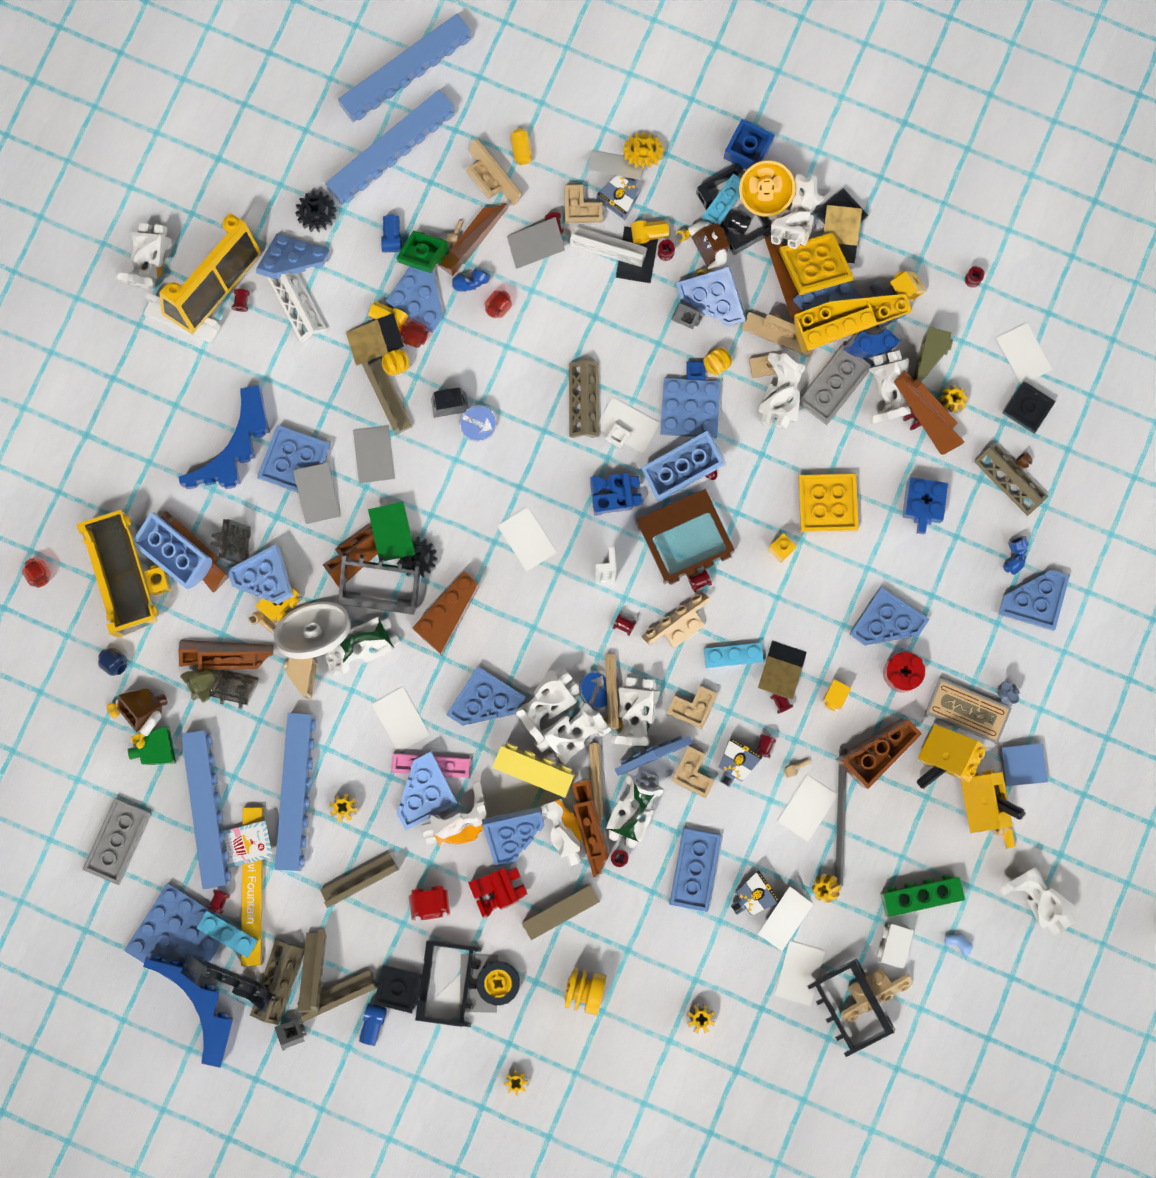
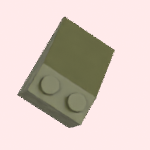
[913,327,953,382]

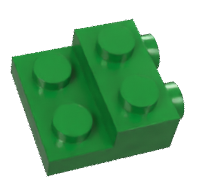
[396,230,448,273]

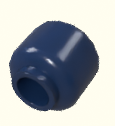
[98,647,127,676]

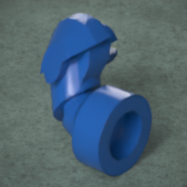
[452,267,491,292]
[1003,536,1029,575]

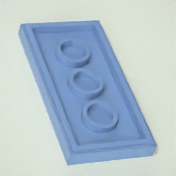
[669,827,722,912]

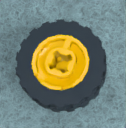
[476,961,520,1006]

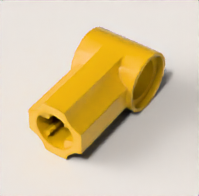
[631,220,669,244]
[368,301,408,332]

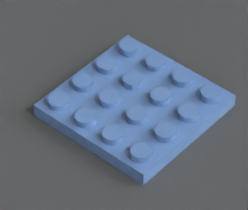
[124,883,234,984]

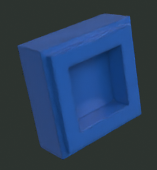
[686,361,706,381]

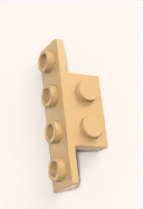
[466,138,522,206]
[742,312,814,357]
[641,592,710,648]
[841,968,913,1023]

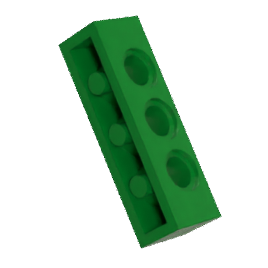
[881,874,965,917]

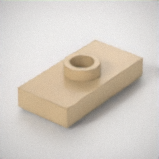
[749,352,786,379]

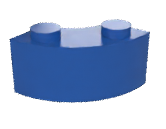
[843,329,901,358]

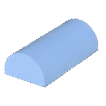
[641,431,726,502]
[133,512,212,589]

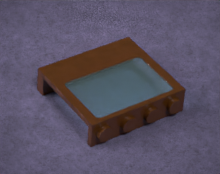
[636,488,735,585]

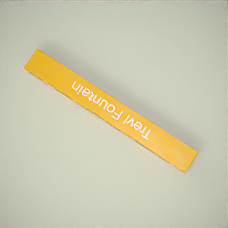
[241,808,263,966]

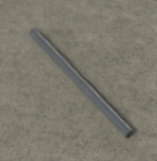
[835,749,847,886]

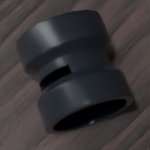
[727,210,752,235]

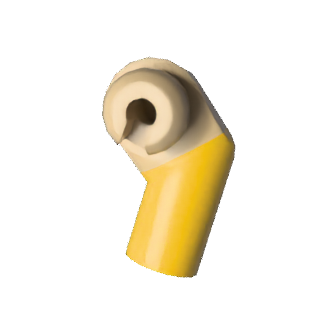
[993,827,1016,849]

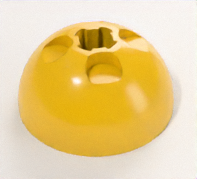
[739,160,795,217]

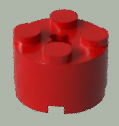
[883,652,925,693]
[408,886,451,920]

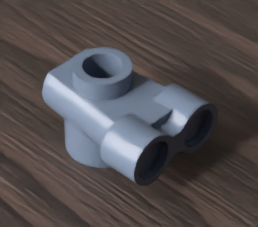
[997,682,1020,705]

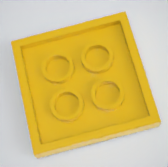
[779,233,853,295]
[798,474,859,533]

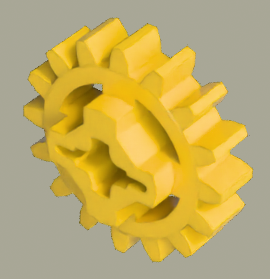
[623,132,664,169]

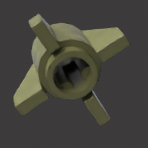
[180,669,217,703]

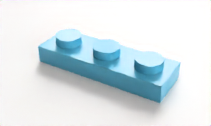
[702,174,741,225]
[704,643,764,668]
[197,911,258,958]

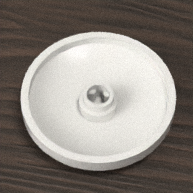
[273,602,351,659]

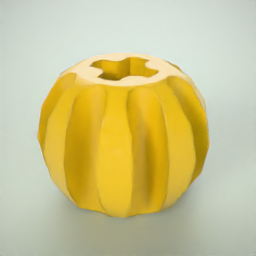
[704,347,732,375]
[382,349,410,376]
[940,385,968,413]
[329,793,358,822]
[812,873,841,903]
[687,1004,716,1034]

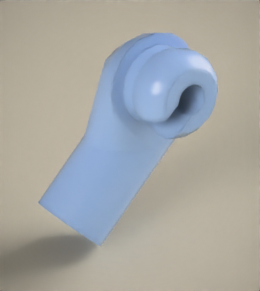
[944,935,973,955]

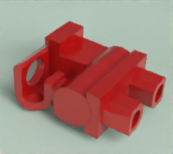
[468,867,528,918]

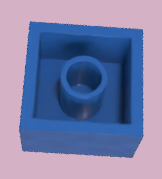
[723,119,775,170]

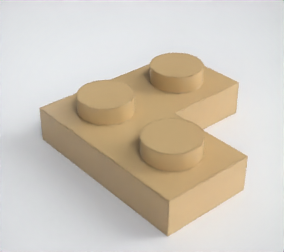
[565,185,603,223]
[666,686,718,729]
[671,746,714,799]

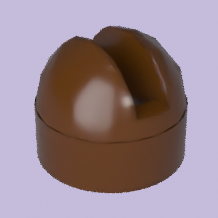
[1015,451,1033,468]

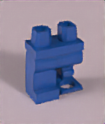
[590,473,643,516]

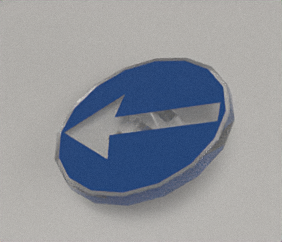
[459,405,497,442]
[579,671,607,709]

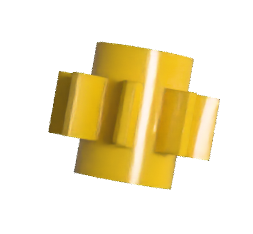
[504,1070,529,1096]

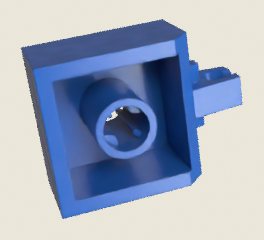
[902,477,948,535]

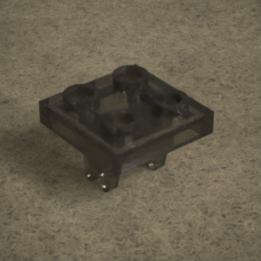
[210,519,251,564]
[209,670,259,709]

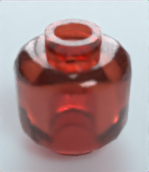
[484,290,512,318]
[400,321,429,348]
[22,558,51,588]

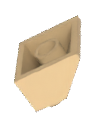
[284,658,317,700]

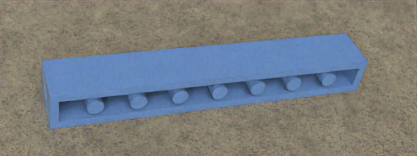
[338,14,471,123]
[325,90,455,205]
[275,713,316,871]
[181,730,231,889]

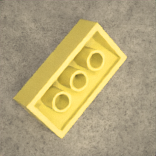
[492,743,575,798]

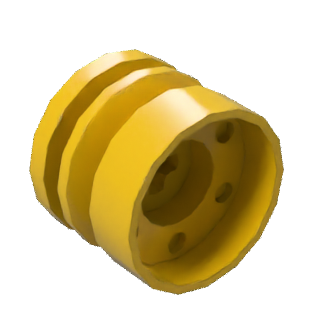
[564,967,607,1016]

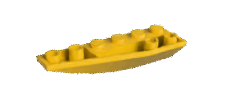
[794,294,912,353]

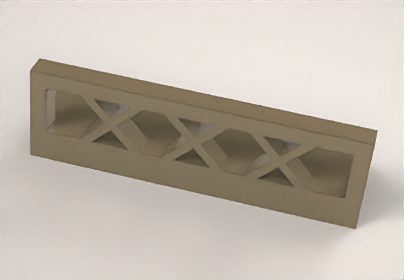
[362,359,412,435]
[569,360,599,438]
[974,442,1048,516]
[320,853,399,908]
[521,885,600,940]
[298,929,327,1013]
[250,939,304,1025]
[297,970,377,1022]

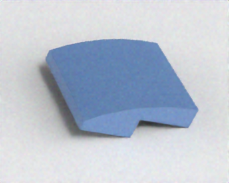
[1002,743,1048,786]

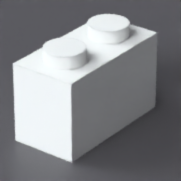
[877,923,914,969]

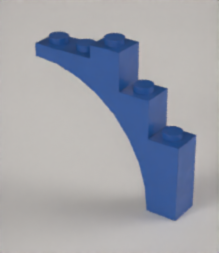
[179,385,270,489]
[143,955,233,1068]

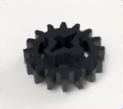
[295,191,337,233]
[397,537,438,578]

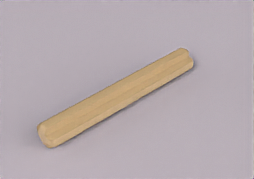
[605,654,619,729]
[589,743,603,820]

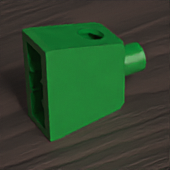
[128,726,176,765]

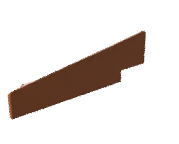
[764,236,803,322]
[894,370,965,455]
[161,511,229,592]
[323,524,377,587]
[571,779,609,877]

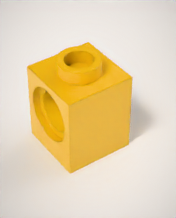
[768,533,797,563]
[144,565,172,596]
[822,679,851,711]

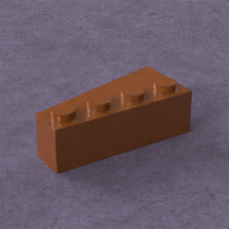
[412,571,479,656]
[835,718,922,789]

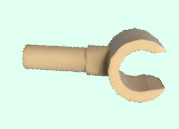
[447,220,463,245]
[248,611,275,633]
[784,759,810,778]

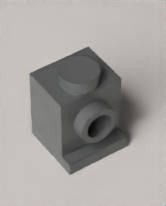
[671,302,702,329]
[274,1019,307,1051]

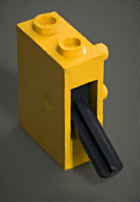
[917,724,987,789]
[960,769,1026,833]

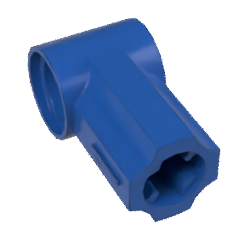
[381,214,402,253]
[359,1003,387,1046]

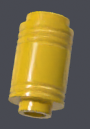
[510,129,533,165]

